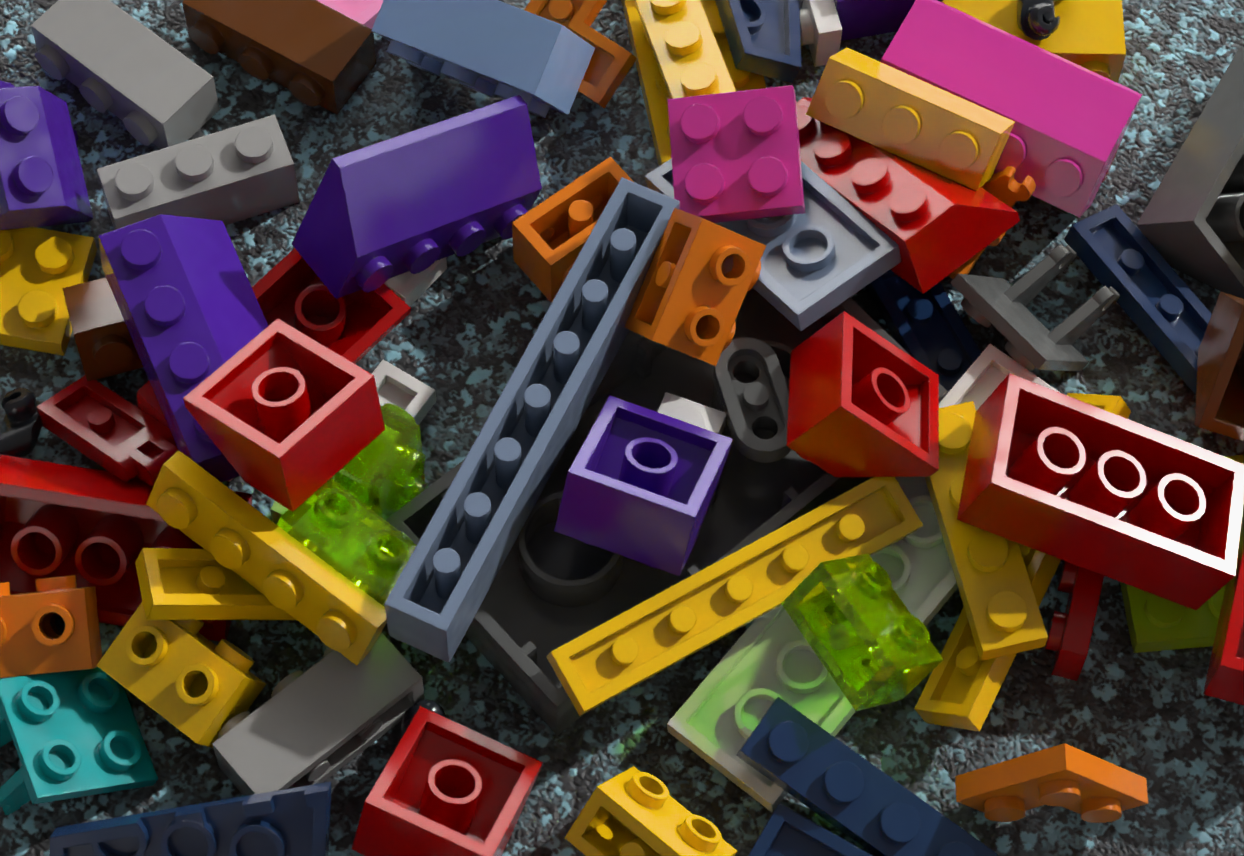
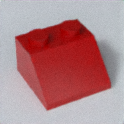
[786,311,939,477]
[183,318,385,512]
[352,706,543,856]

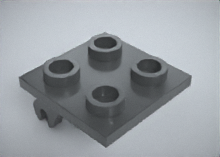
[950,244,1120,371]

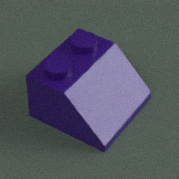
[0,86,93,230]
[554,395,733,576]

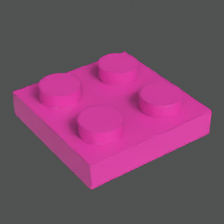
[667,85,805,223]

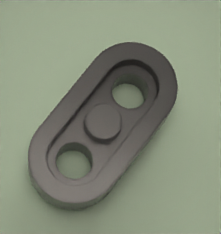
[713,337,792,463]

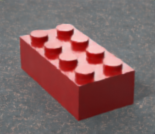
[957,373,1244,610]

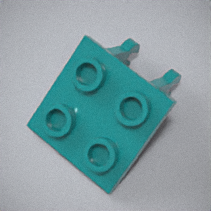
[0,667,158,815]

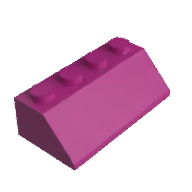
[880,0,1143,218]

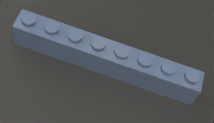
[384,177,680,663]

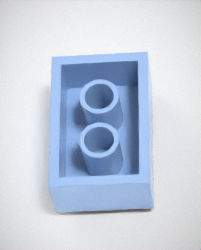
[371,0,595,118]

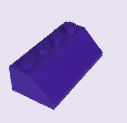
[292,95,542,299]
[98,214,268,482]

